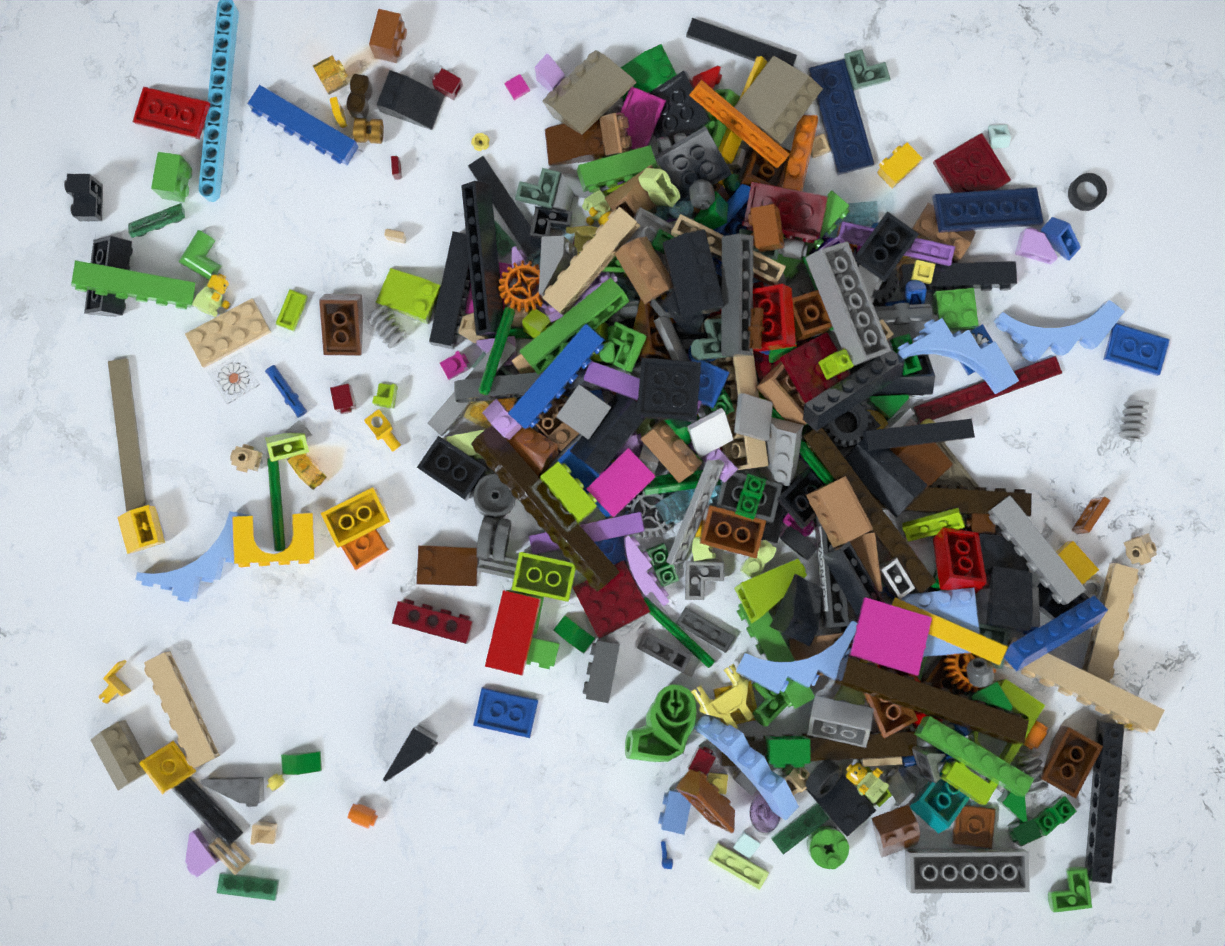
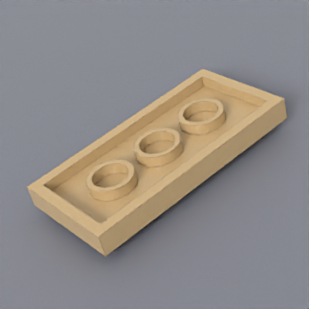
[185,298,271,368]

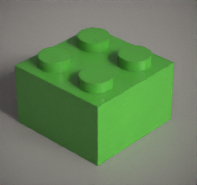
[151,152,193,203]
[931,288,978,332]

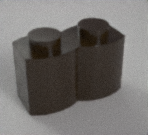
[346,74,372,118]

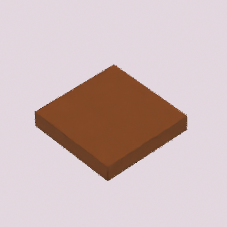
[1072,497,1111,534]
[952,805,996,848]

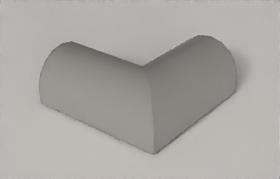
[552,172,594,211]
[685,561,724,600]

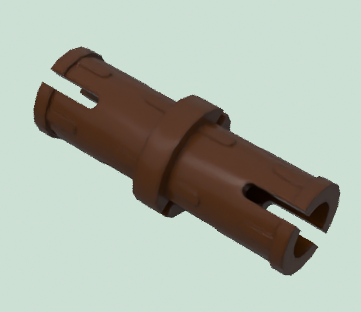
[748,308,764,349]

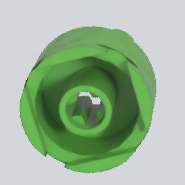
[807,826,849,870]

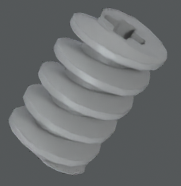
[366,306,406,349]
[1119,400,1149,442]
[1015,750,1049,794]

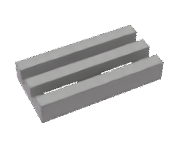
[477,554,517,579]

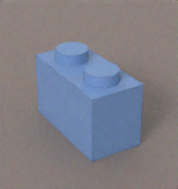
[658,788,691,835]

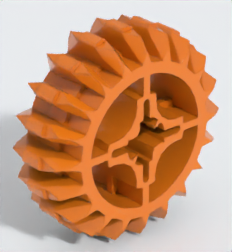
[499,260,546,312]
[943,653,997,693]

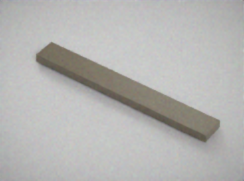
[108,358,147,512]

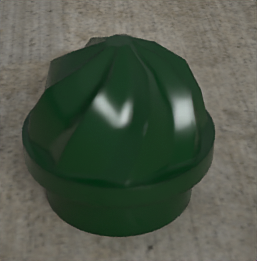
[722,174,741,192]

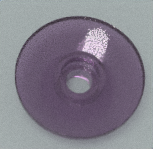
[750,793,780,833]

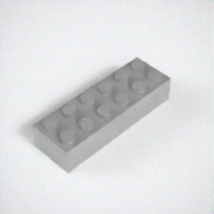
[806,242,891,366]
[905,848,1030,894]

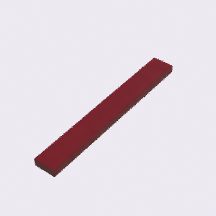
[913,356,1062,424]

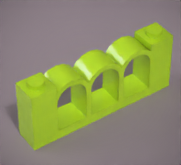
[940,679,1045,805]

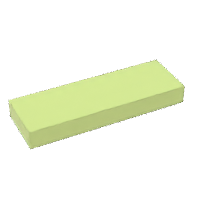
[708,842,769,890]

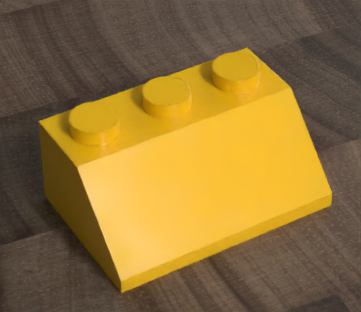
[320,487,390,548]

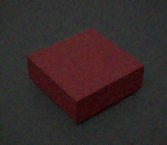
[391,156,402,180]

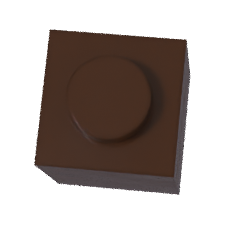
[965,513,995,535]

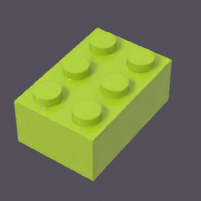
[540,461,597,524]
[511,552,576,602]

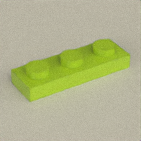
[902,508,965,542]

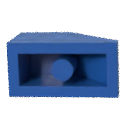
[1040,217,1081,261]

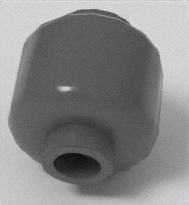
[689,179,715,210]
[966,657,994,687]

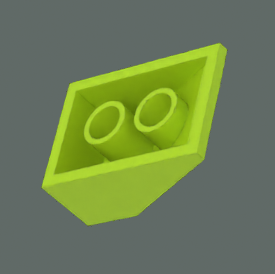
[375,268,441,324]

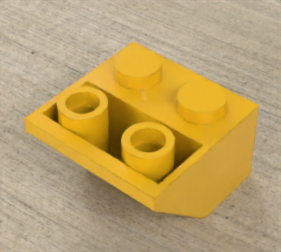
[117,505,165,554]

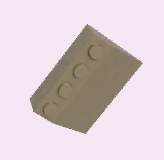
[542,50,636,135]
[734,56,823,145]

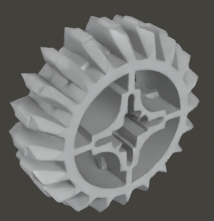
[624,490,676,539]

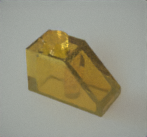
[287,453,327,490]

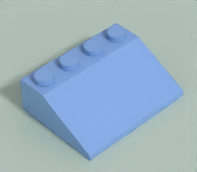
[901,588,980,657]

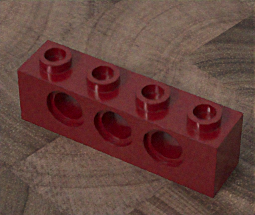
[391,598,474,644]

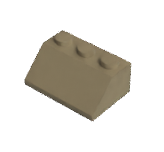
[90,720,147,791]

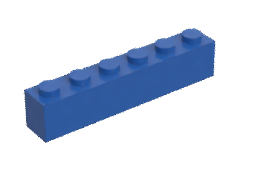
[247,85,359,165]
[508,324,605,429]
[1004,595,1108,672]

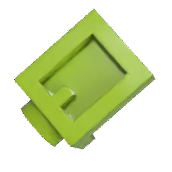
[818,349,854,380]

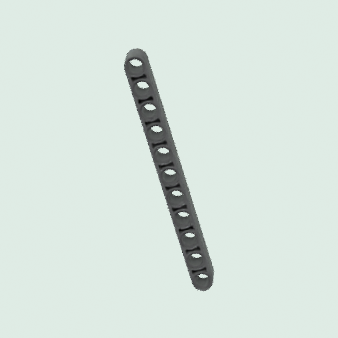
[454,362,641,403]

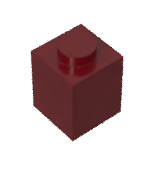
[432,68,463,101]
[330,384,356,414]
[687,746,716,776]

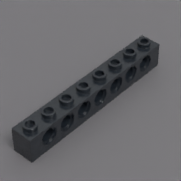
[1085,720,1124,884]

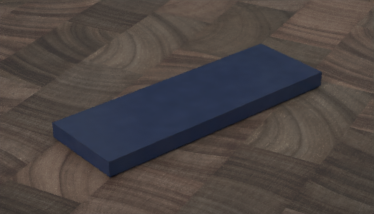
[808,59,875,175]
[932,187,1044,233]

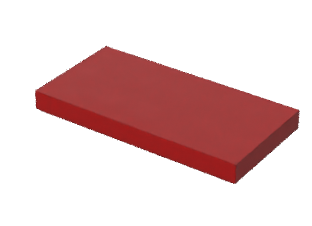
[132,87,210,140]
[484,590,541,676]

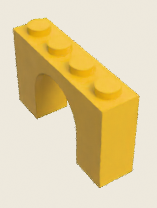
[232,513,315,567]

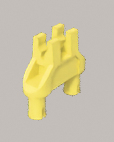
[691,663,754,729]

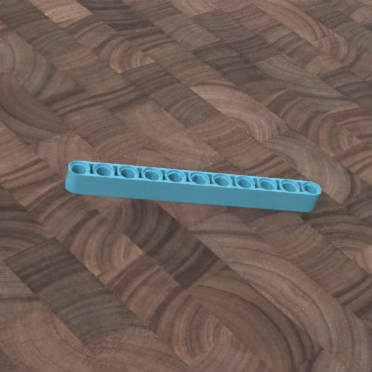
[198,0,239,202]

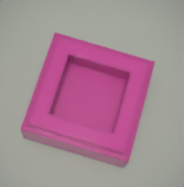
[504,74,530,101]

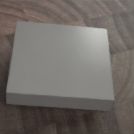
[556,385,611,440]
[734,393,773,441]

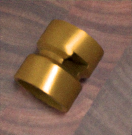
[353,118,384,144]

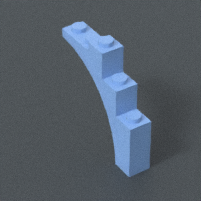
[993,300,1125,362]
[897,318,1019,394]
[135,511,252,602]
[736,620,858,694]
[694,714,799,820]

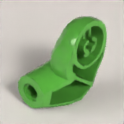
[625,684,696,762]

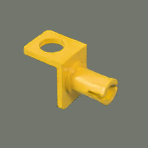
[364,409,401,452]
[98,660,131,704]

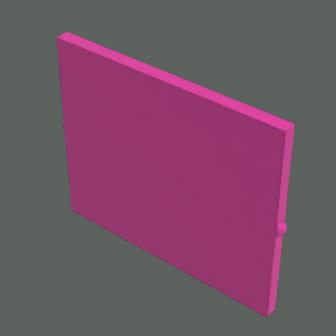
[850,597,932,676]

